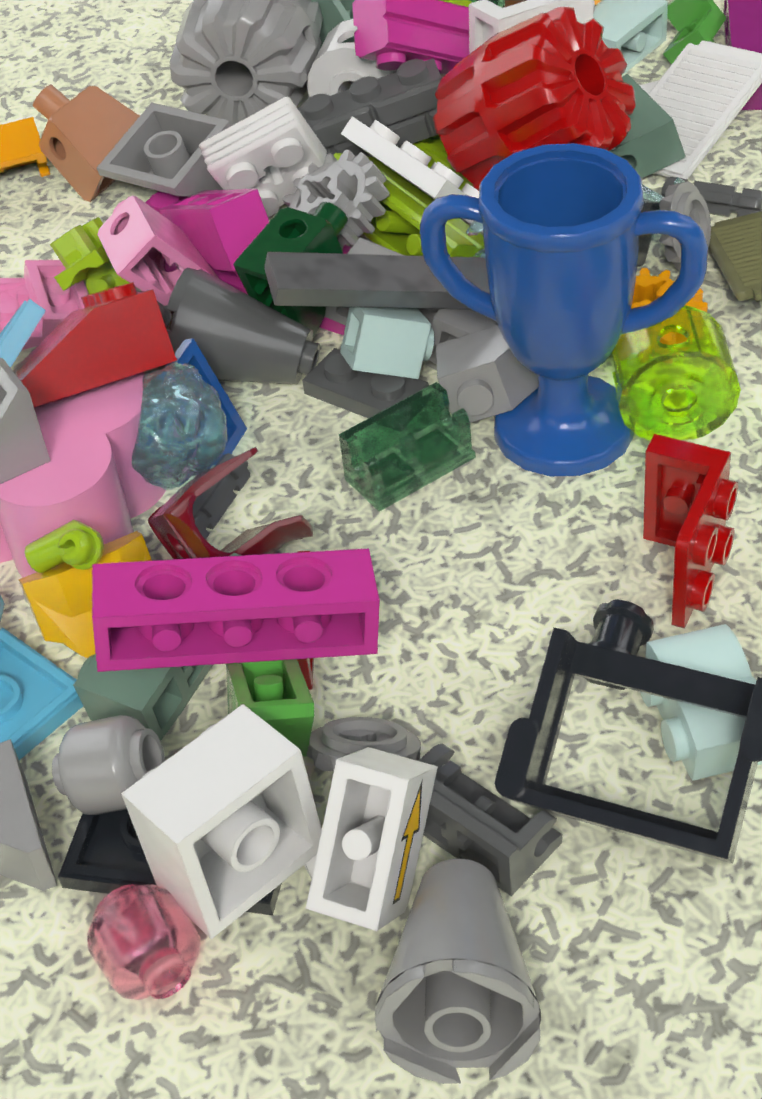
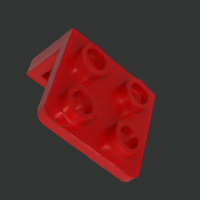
[643,434,738,629]

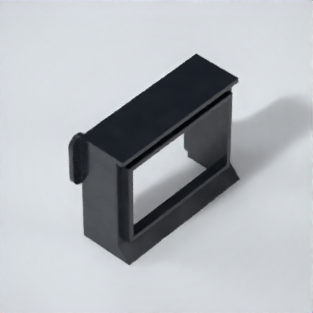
[495,627,762,864]

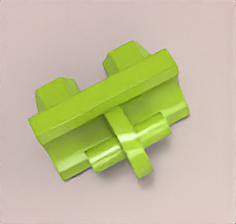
[50,217,129,294]

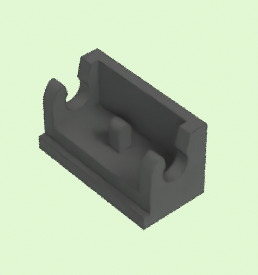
[419,743,562,897]

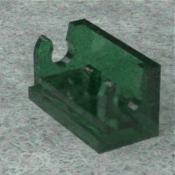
[339,382,476,512]

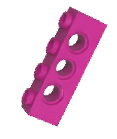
[92,549,380,672]

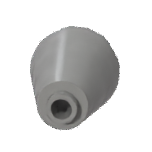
[375,859,541,1084]

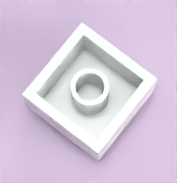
[121,704,322,939]

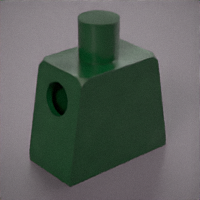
[233,202,348,338]

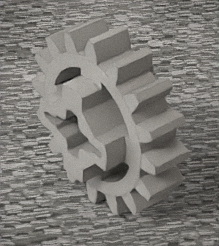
[282,150,389,251]

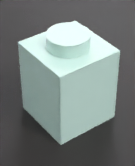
[340,307,434,379]

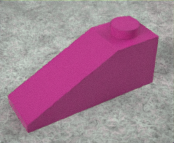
[159,189,269,277]

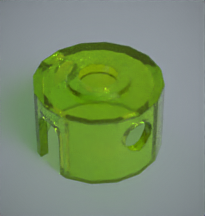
[611,306,741,441]

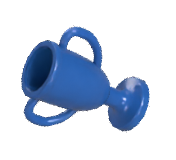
[420,143,708,477]

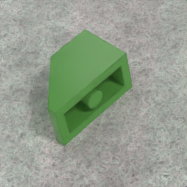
[226,659,314,757]

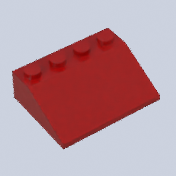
[13,282,177,408]

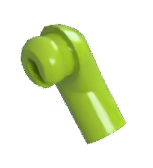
[25,520,104,573]

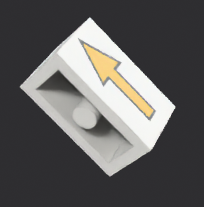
[306,747,438,931]

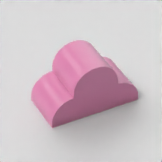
[0,372,170,577]

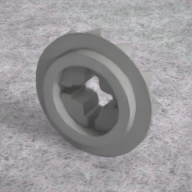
[659,181,711,270]
[307,717,421,771]

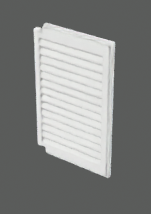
[648,40,762,179]

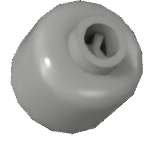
[52,715,165,815]

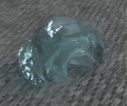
[131,362,227,490]

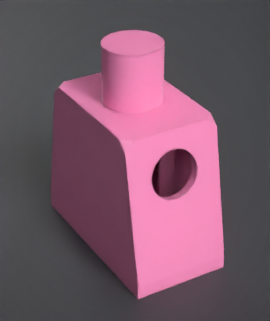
[97,196,219,306]

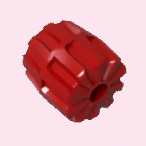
[433,7,636,191]

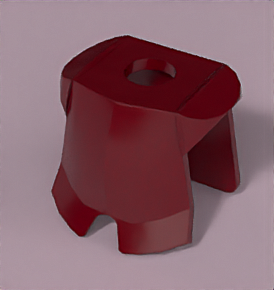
[148,447,313,559]

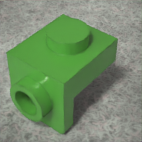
[663,0,727,65]

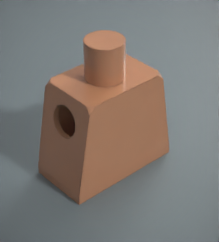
[33,84,140,202]

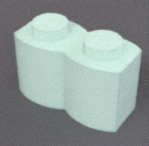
[640,624,762,781]

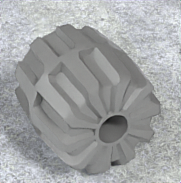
[170,0,323,126]

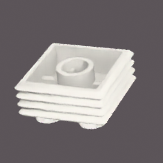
[199,97,327,217]

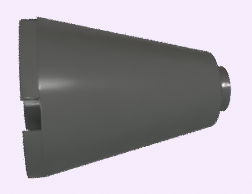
[158,267,320,384]

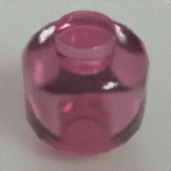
[87,884,201,1000]

